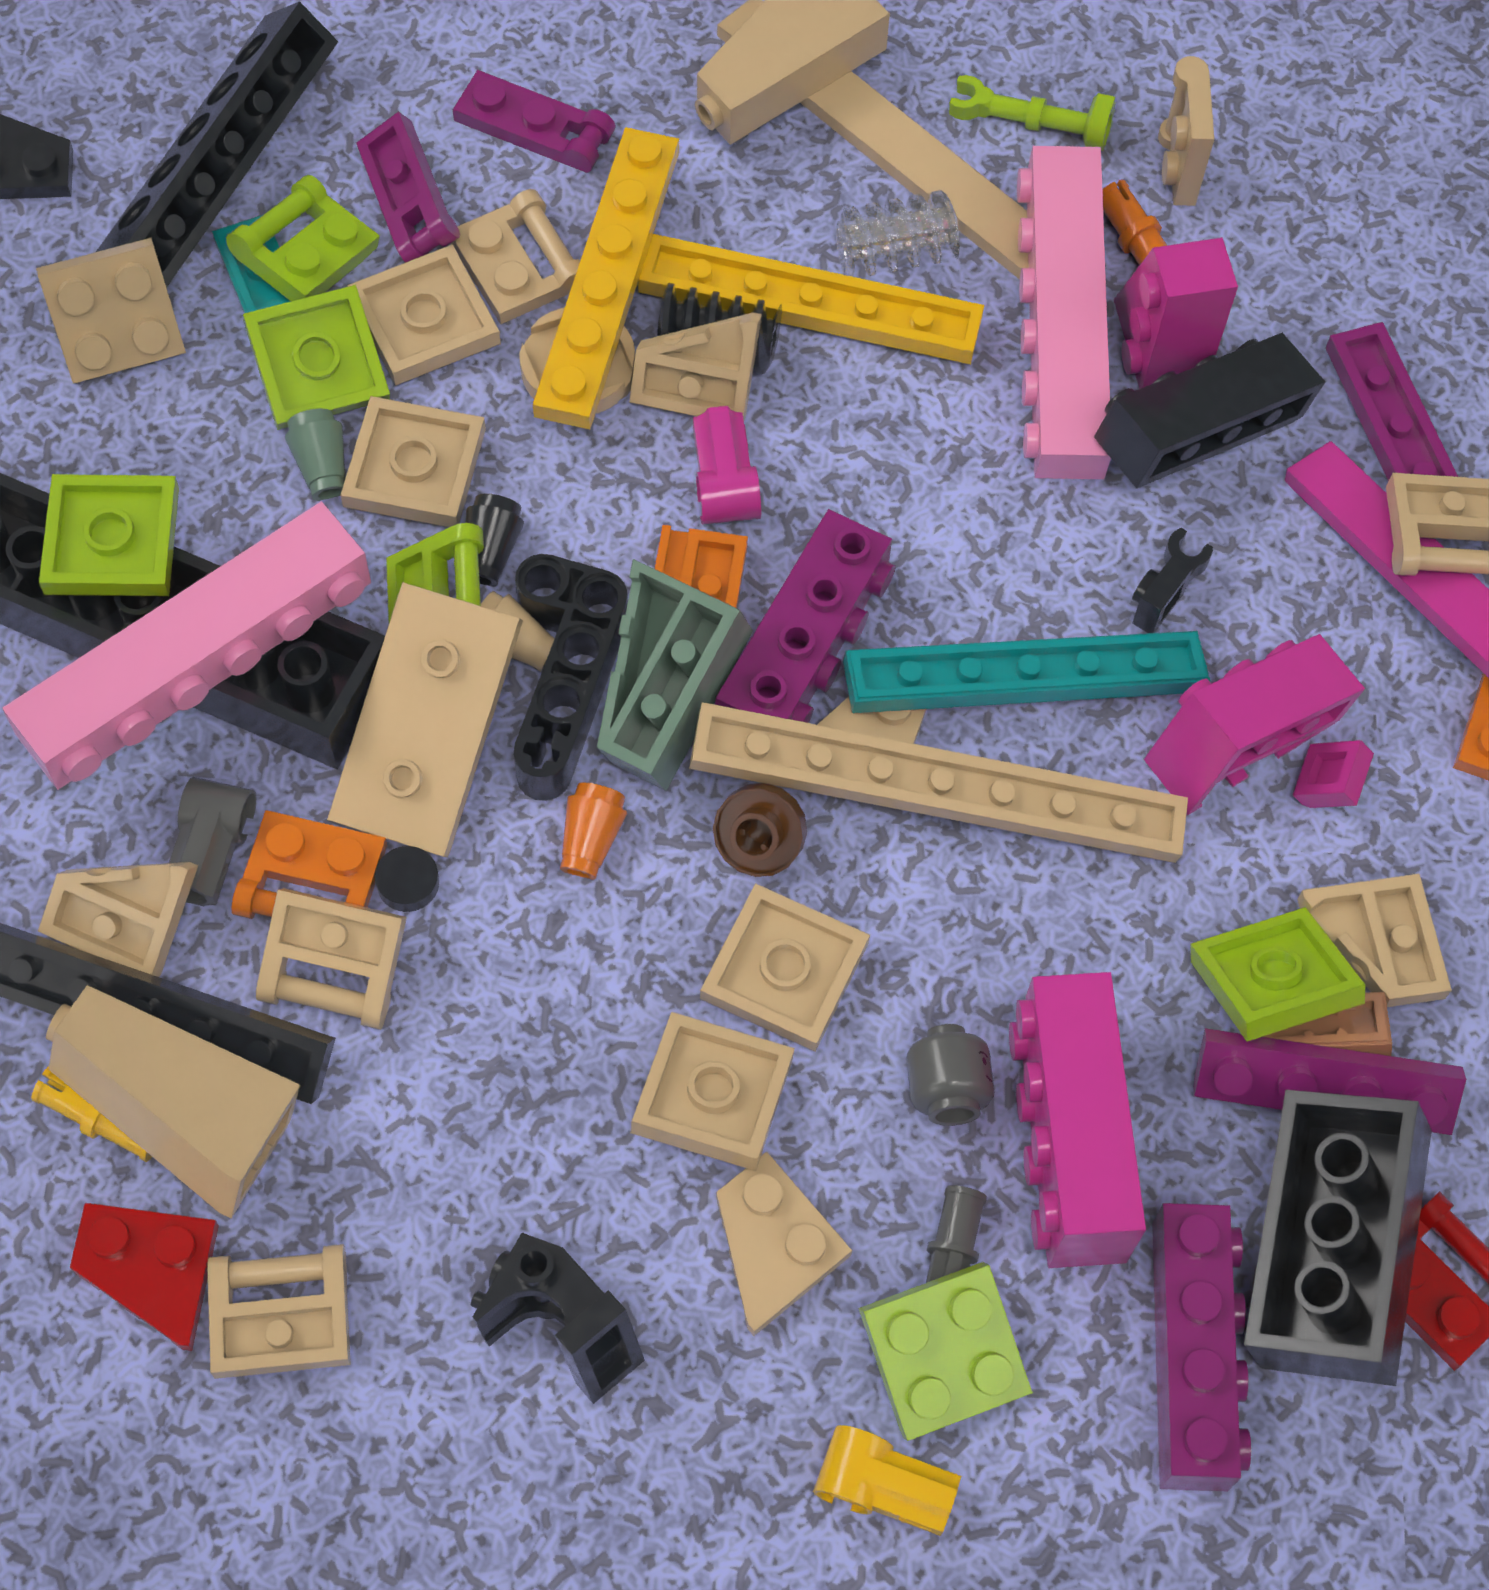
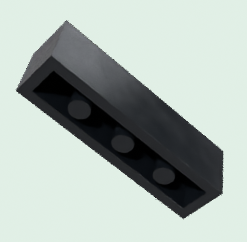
[1094,332,1326,489]

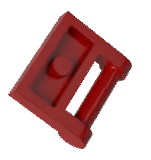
[1405,1191,1489,1371]

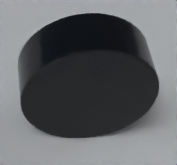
[375,846,440,912]

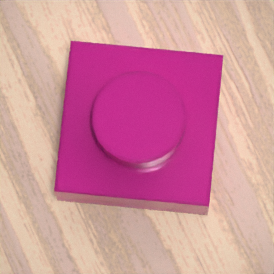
[1293,740,1374,808]

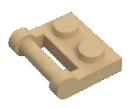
[1158,56,1214,206]
[451,189,580,325]
[1386,473,1489,576]
[256,888,407,1030]
[208,1244,351,1379]

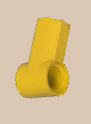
[813,1425,962,1536]

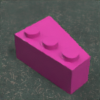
[1114,237,1238,389]
[1144,634,1365,815]

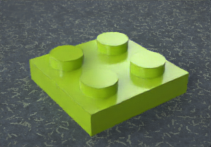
[243,285,390,430]
[39,474,179,596]
[1190,907,1365,1042]
[858,1262,1033,1441]

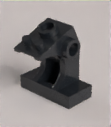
[471,1233,645,1404]

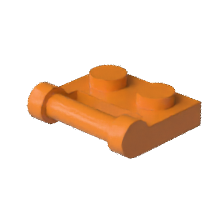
[231,810,387,919]

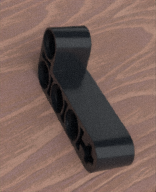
[513,554,628,801]

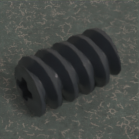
[657,283,782,374]

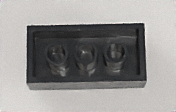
[1244,1090,1432,1386]

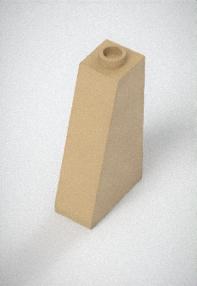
[695,0,890,145]
[46,985,300,1219]

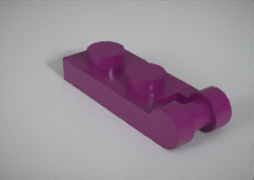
[453,70,616,173]
[356,111,460,263]

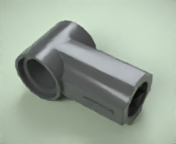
[169,777,256,906]

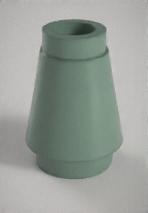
[285,408,345,501]

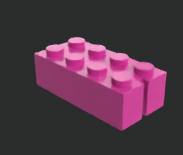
[1009,972,1146,1268]

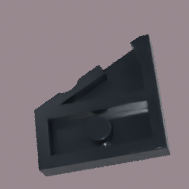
[0,114,73,199]

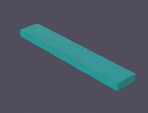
[843,631,1211,713]

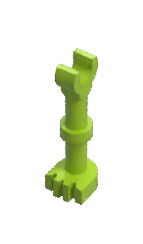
[949,75,1116,151]

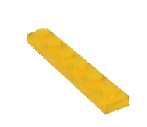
[532,127,680,430]
[638,234,985,365]

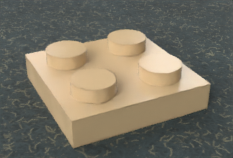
[36,238,186,384]
[348,244,501,386]
[340,396,486,527]
[700,883,870,1052]
[631,1012,795,1171]

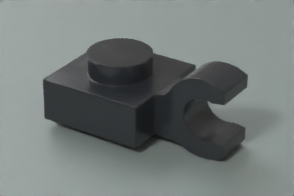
[1132,528,1213,633]

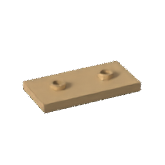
[327,582,523,857]

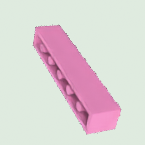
[1017,146,1111,479]
[2,501,371,790]

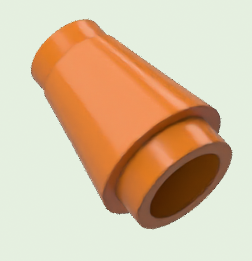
[560,782,627,880]

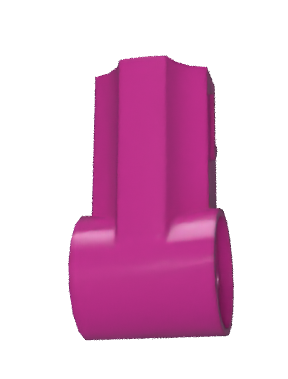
[693,406,761,525]

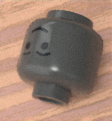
[906,1024,995,1126]

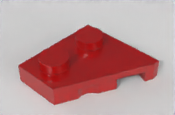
[70,1203,219,1351]

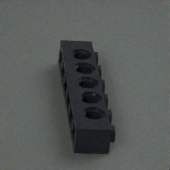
[96,1,338,288]

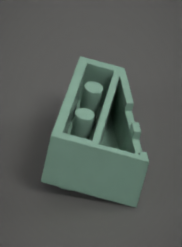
[597,559,753,791]

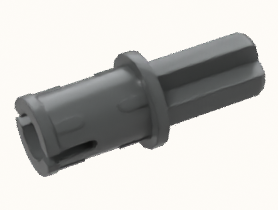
[926,1185,987,1283]

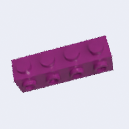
[715,509,896,723]
[1152,1203,1251,1492]

